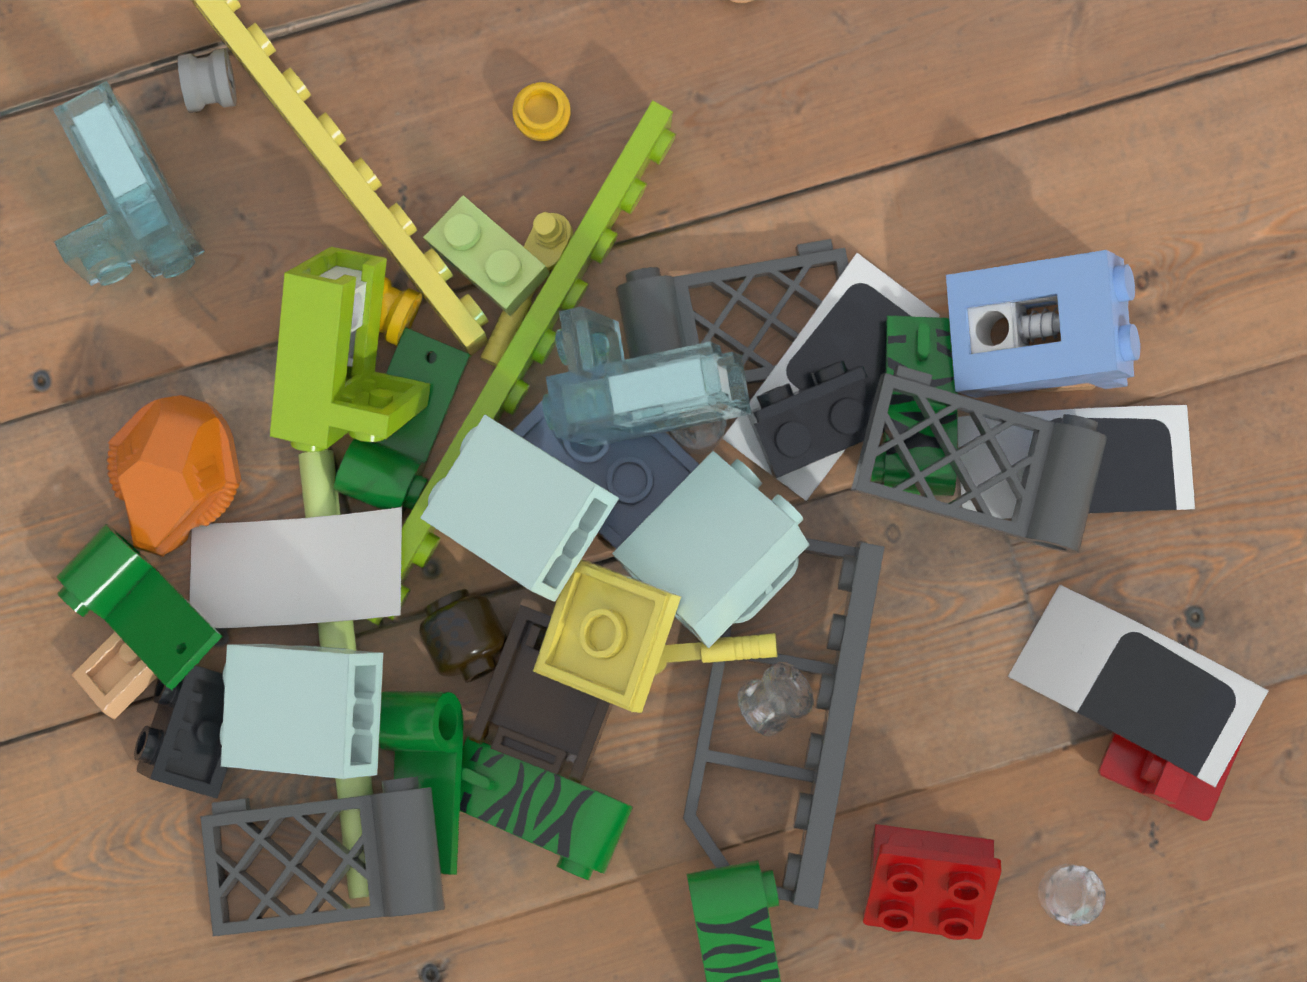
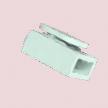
[420,415,619,602]
[612,451,809,648]
[220,644,383,779]

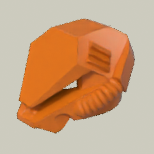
[106,395,242,557]

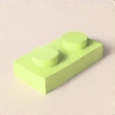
[423,196,550,316]

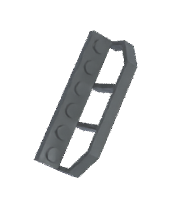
[683,538,885,909]

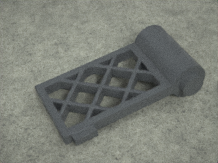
[616,239,848,388]
[851,365,1107,553]
[200,777,445,937]

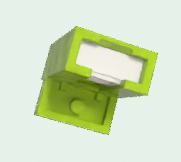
[270,247,430,452]

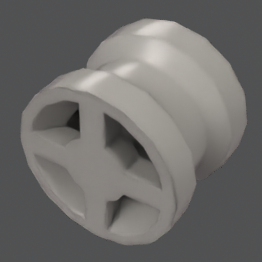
[178,48,237,113]

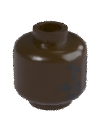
[419,589,507,683]

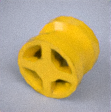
[379,277,422,346]

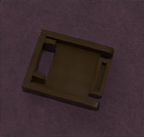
[469,604,613,784]

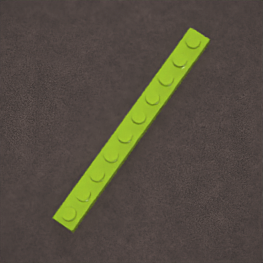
[367,100,676,626]

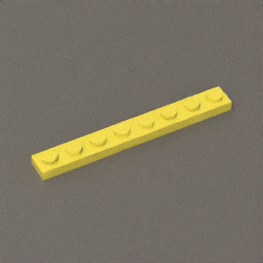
[191,0,489,356]

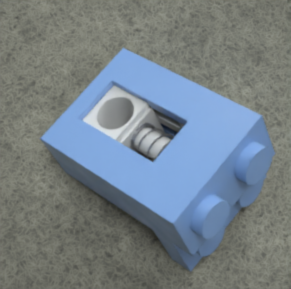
[946,250,1140,398]

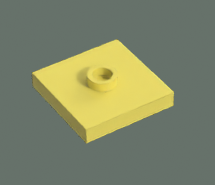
[533,559,681,713]

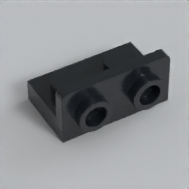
[746,360,885,478]
[134,665,228,799]

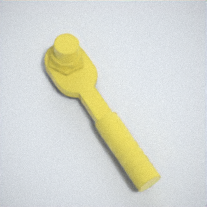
[480,212,573,367]
[655,633,778,675]

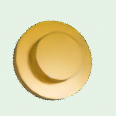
[512,82,571,141]

